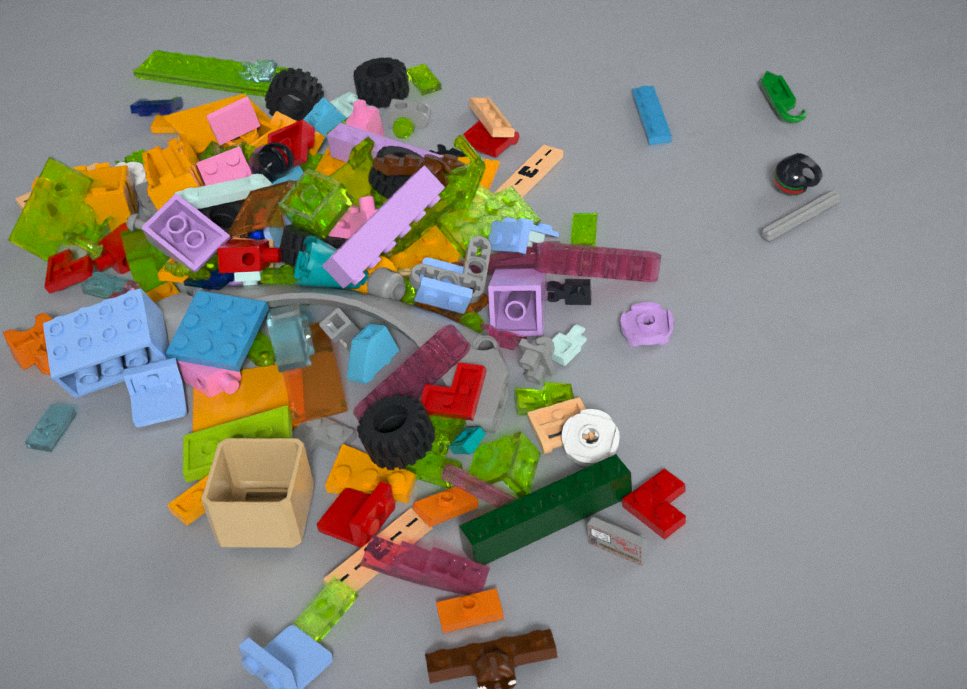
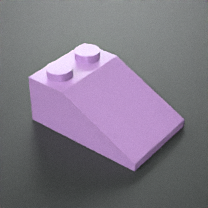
[141,193,231,273]

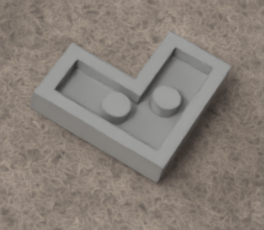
[292,412,357,457]

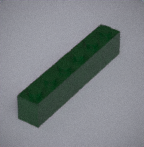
[459,454,632,569]

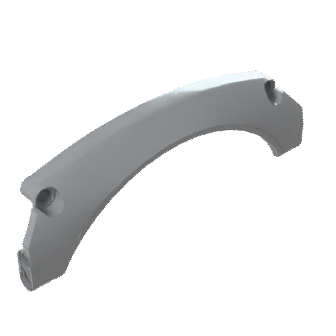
[155,283,510,434]

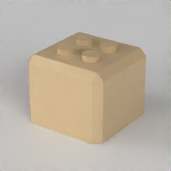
[201,438,315,548]

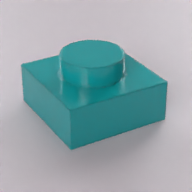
[448,427,486,455]

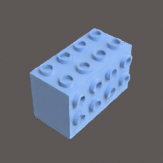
[43,288,169,398]

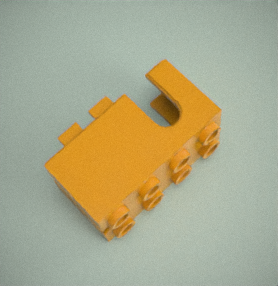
[142,134,206,211]
[30,162,139,241]

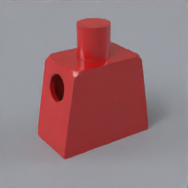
[93,222,156,274]
[217,239,282,273]

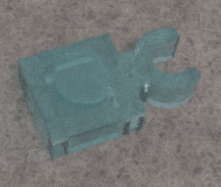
[239,60,277,82]

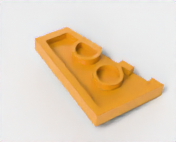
[325,444,416,503]

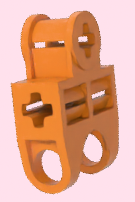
[3,313,53,375]

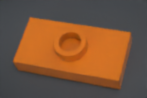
[413,484,479,528]
[436,588,504,633]

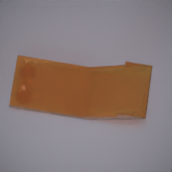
[228,180,331,238]
[276,323,348,424]

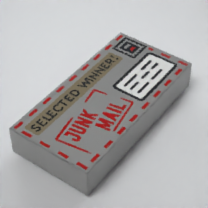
[587,517,647,566]

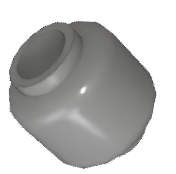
[367,267,406,301]

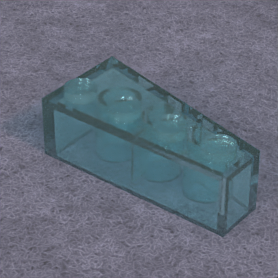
[266,303,315,372]

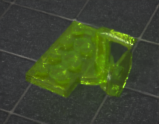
[436,135,541,259]
[8,157,114,262]

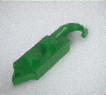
[760,71,807,123]

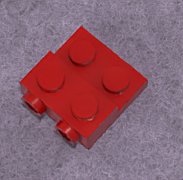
[268,119,315,168]

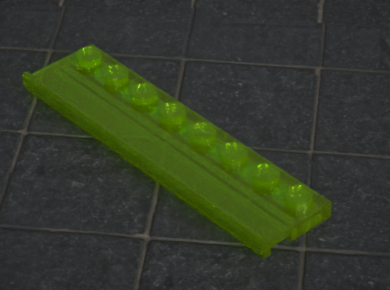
[133,50,297,97]

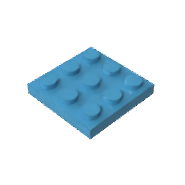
[165,290,269,372]

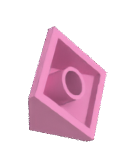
[206,97,260,145]

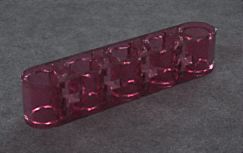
[535,242,662,282]
[353,324,471,421]

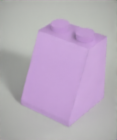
[488,268,547,336]

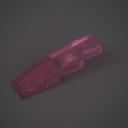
[360,535,490,595]

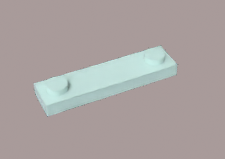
[175,174,273,209]

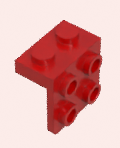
[317,481,395,548]

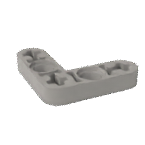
[409,236,491,303]

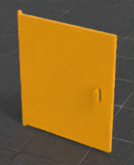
[163,93,271,154]
[192,360,306,433]

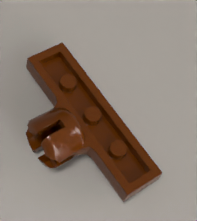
[373,154,466,187]
[425,629,558,689]

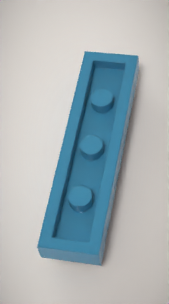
[632,86,672,145]

